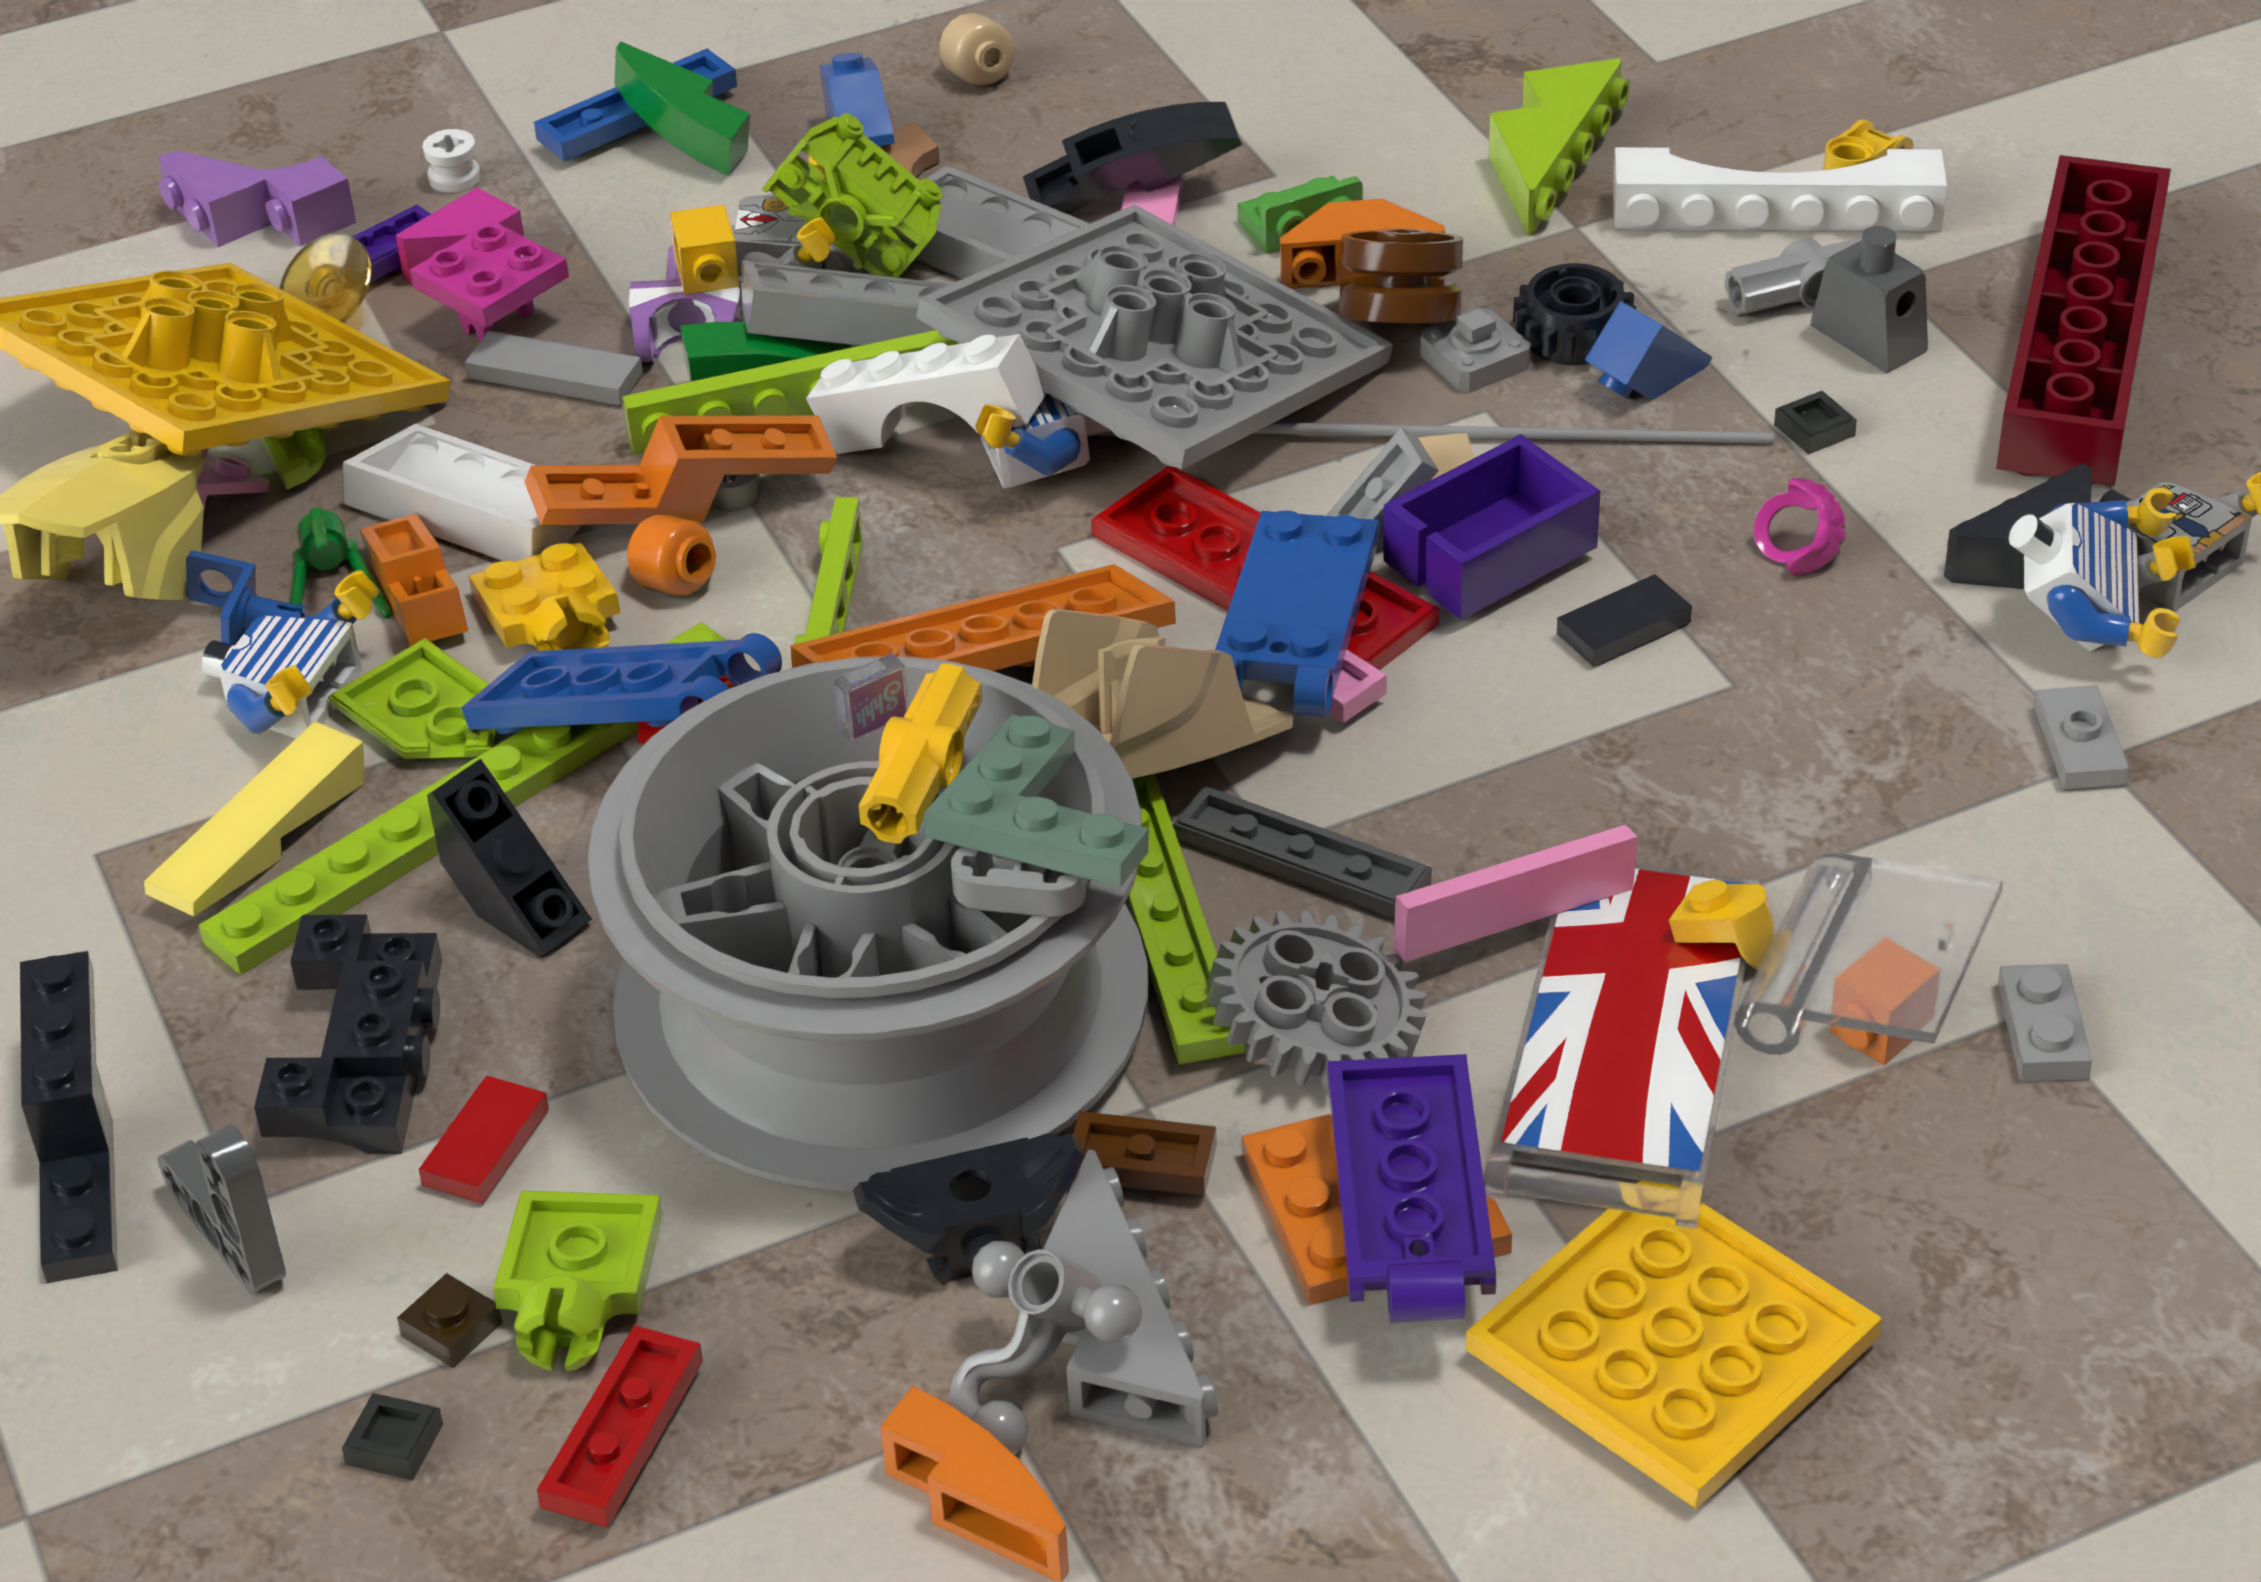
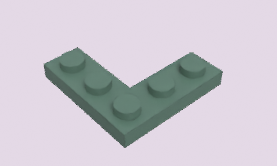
[924,714,1149,888]

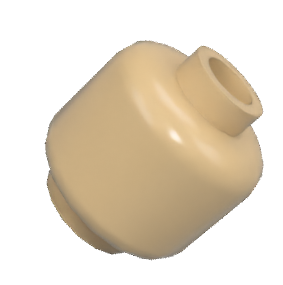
[939,13,1015,86]

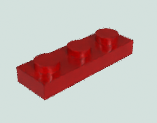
[537,1325,703,1528]

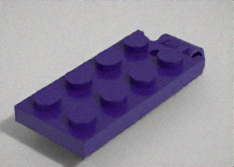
[1327,1054,1496,1323]

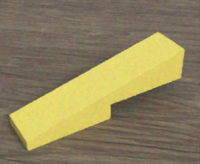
[144,721,365,916]

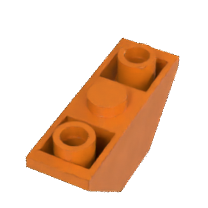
[1280,199,1446,289]

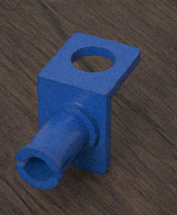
[186,550,308,644]

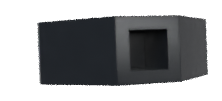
[1944,463,2092,589]
[427,758,592,957]

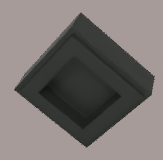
[1774,390,1857,454]
[341,1393,443,1480]

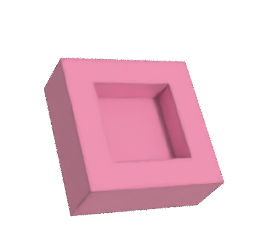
[1330,650,1387,723]

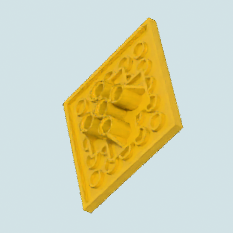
[0,262,451,456]

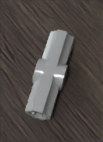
[1725,237,1862,317]

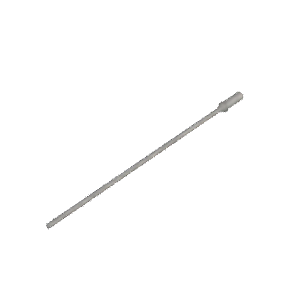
[1091,423,1774,444]

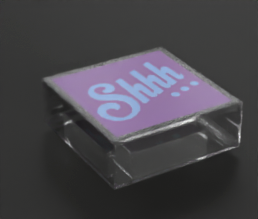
[834,653,909,743]

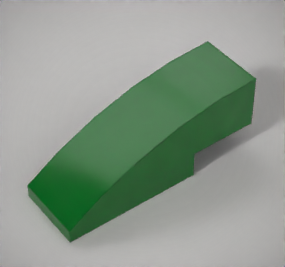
[614,41,750,176]
[680,322,852,382]

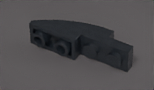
[1022,102,1243,214]

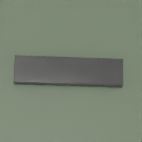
[1173,786,1432,921]

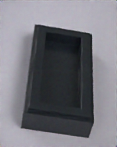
[1556,574,1692,666]

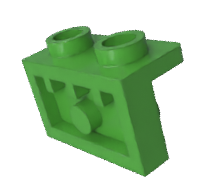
[1237,175,1363,254]

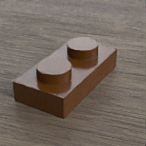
[1072,1111,1217,1197]

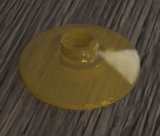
[279,233,372,323]

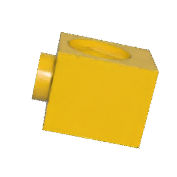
[669,204,739,295]

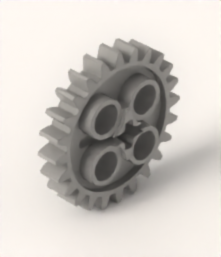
[1207,910,1427,1090]

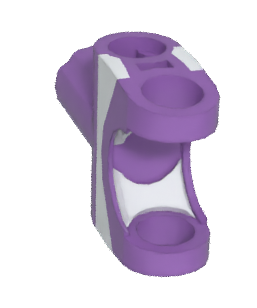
[629,245,745,363]

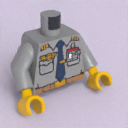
[2099,472,2261,612]

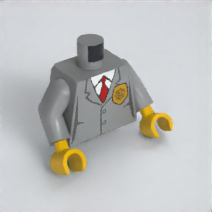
[731,156,836,277]

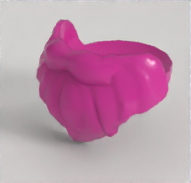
[1753,478,1846,576]

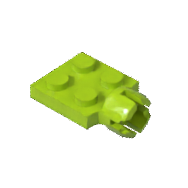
[493,1190,663,1372]

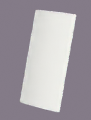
[343,424,582,561]

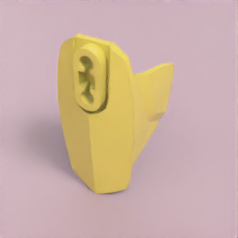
[0,431,204,600]

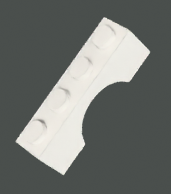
[806,334,1047,454]

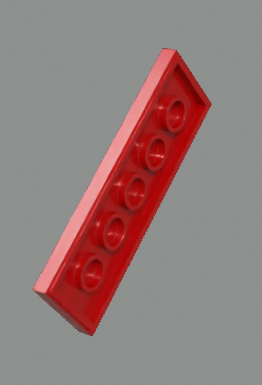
[1091,465,1440,670]

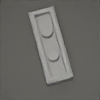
[464,331,643,406]

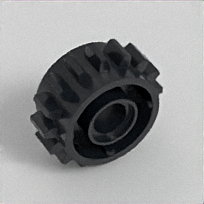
[1513,263,1636,365]

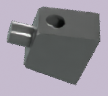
[1811,226,1928,373]

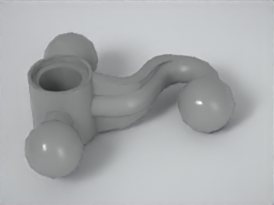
[949,1241,1142,1454]

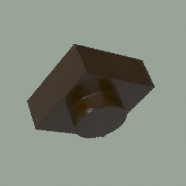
[397,1273,503,1368]

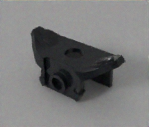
[853,1133,1085,1286]

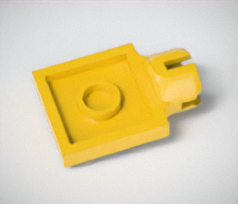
[468,542,621,651]

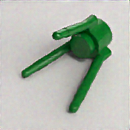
[289,507,393,618]

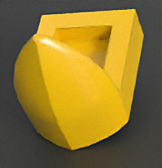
[1668,880,1774,971]

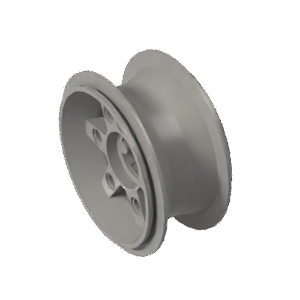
[587,656,1148,1192]

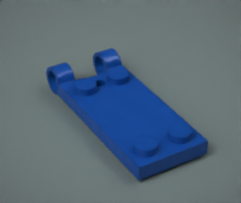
[1215,510,1380,717]
[461,633,782,734]

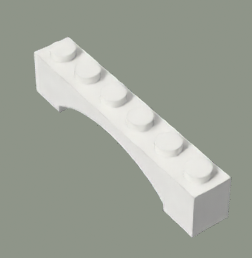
[1613,147,1947,232]

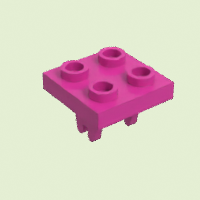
[410,221,569,341]

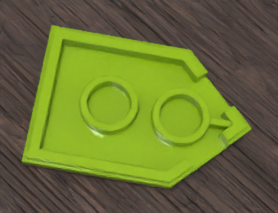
[328,638,496,760]

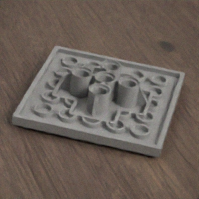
[916,204,1393,470]

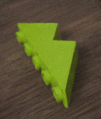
[1489,58,1630,235]

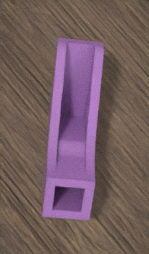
[158,151,356,247]

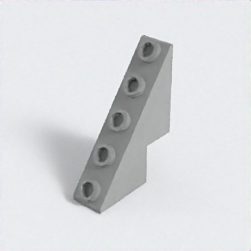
[1043,1149,1218,1448]

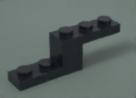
[20,951,118,1283]

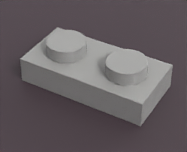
[1326,428,1439,538]
[1997,964,2092,1082]

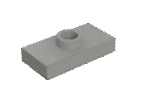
[2033,685,2130,790]

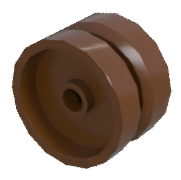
[1339,228,1463,323]

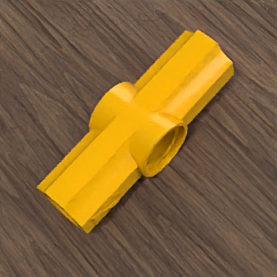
[859,663,982,844]

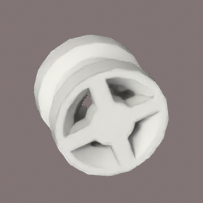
[422,129,481,193]

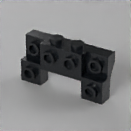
[254,914,442,1154]

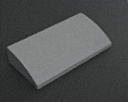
[889,166,1090,279]
[741,260,950,346]

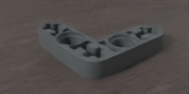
[158,1124,286,1294]

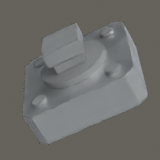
[1421,308,1531,393]

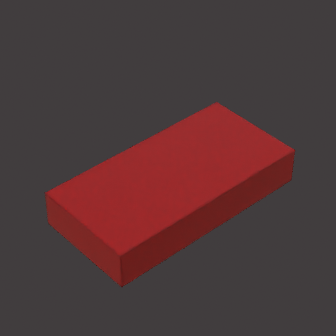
[418,1075,549,1204]

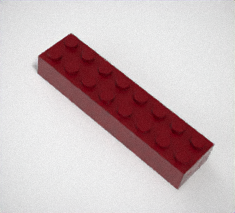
[1996,155,2171,486]

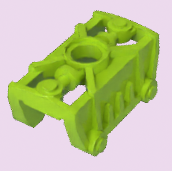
[762,113,943,278]

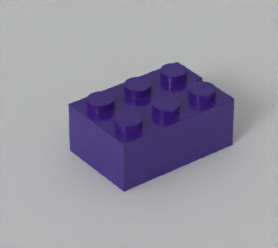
[1383,434,1601,620]

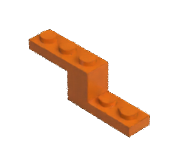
[524,416,837,525]

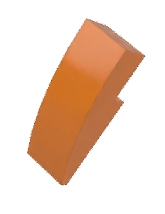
[360,513,468,646]
[880,1386,1069,1582]

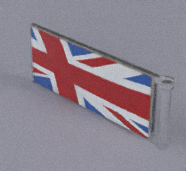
[1484,864,1761,1229]

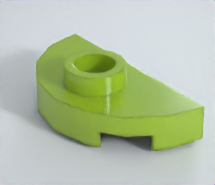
[259,427,327,490]

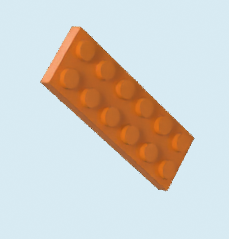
[790,564,1176,671]

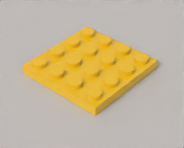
[1466,1176,1883,1509]

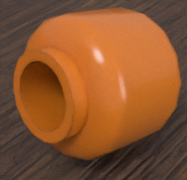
[627,515,716,596]

